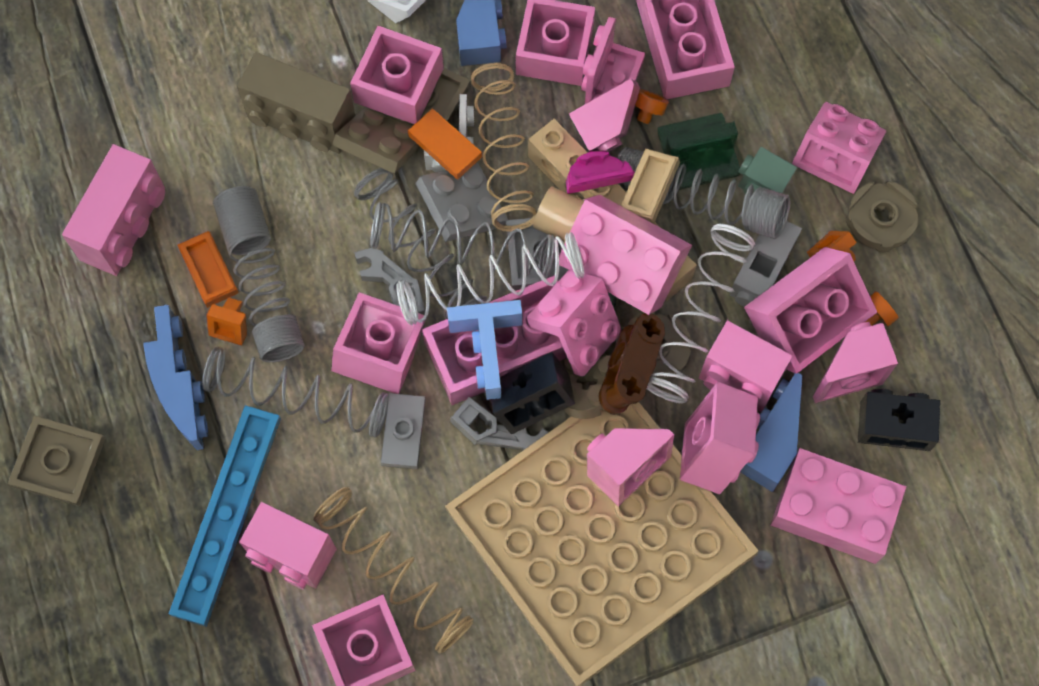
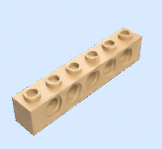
[528,118,697,301]

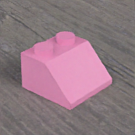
[569,79,640,152]
[331,292,426,394]
[813,322,898,403]
[587,428,674,507]

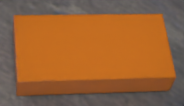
[408,108,482,180]
[177,231,239,308]

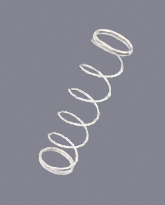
[647,224,755,403]
[396,232,585,325]

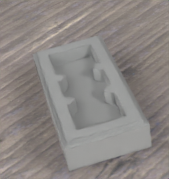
[381,393,426,469]

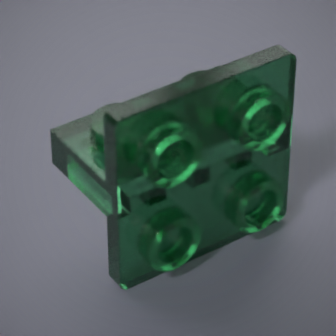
[657,113,740,190]

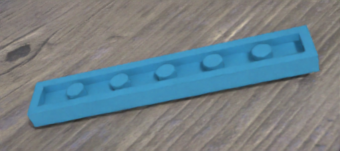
[169,405,281,627]

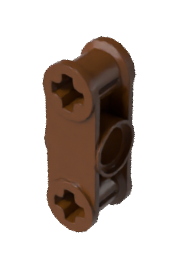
[598,313,665,415]

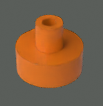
[635,89,669,124]
[865,291,899,327]

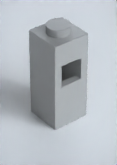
[729,221,802,307]

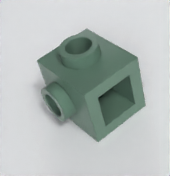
[738,147,797,195]

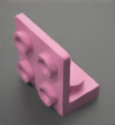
[792,102,886,194]

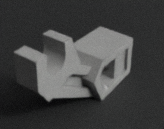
[354,248,425,315]
[450,397,548,451]

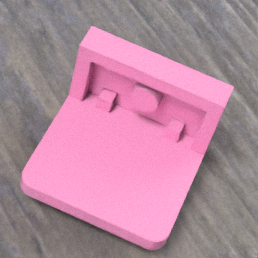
[581,17,645,104]
[526,270,621,377]

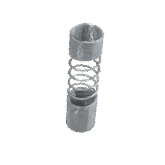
[617,147,791,239]
[213,186,305,362]

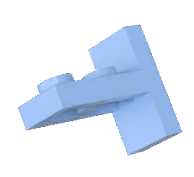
[447,300,522,400]

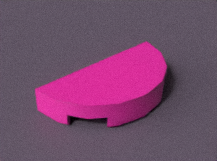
[566,151,635,194]

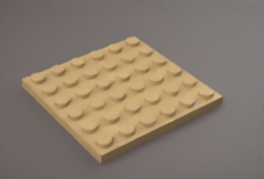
[445,402,759,686]

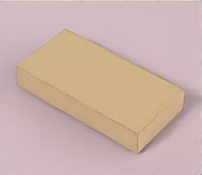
[621,148,680,224]

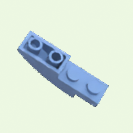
[143,305,208,450]

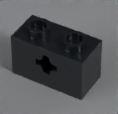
[491,352,575,435]
[858,389,940,451]

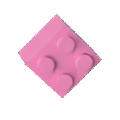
[516,0,595,86]
[350,26,444,124]
[699,320,793,412]
[680,382,760,494]
[239,502,337,590]
[312,595,415,686]

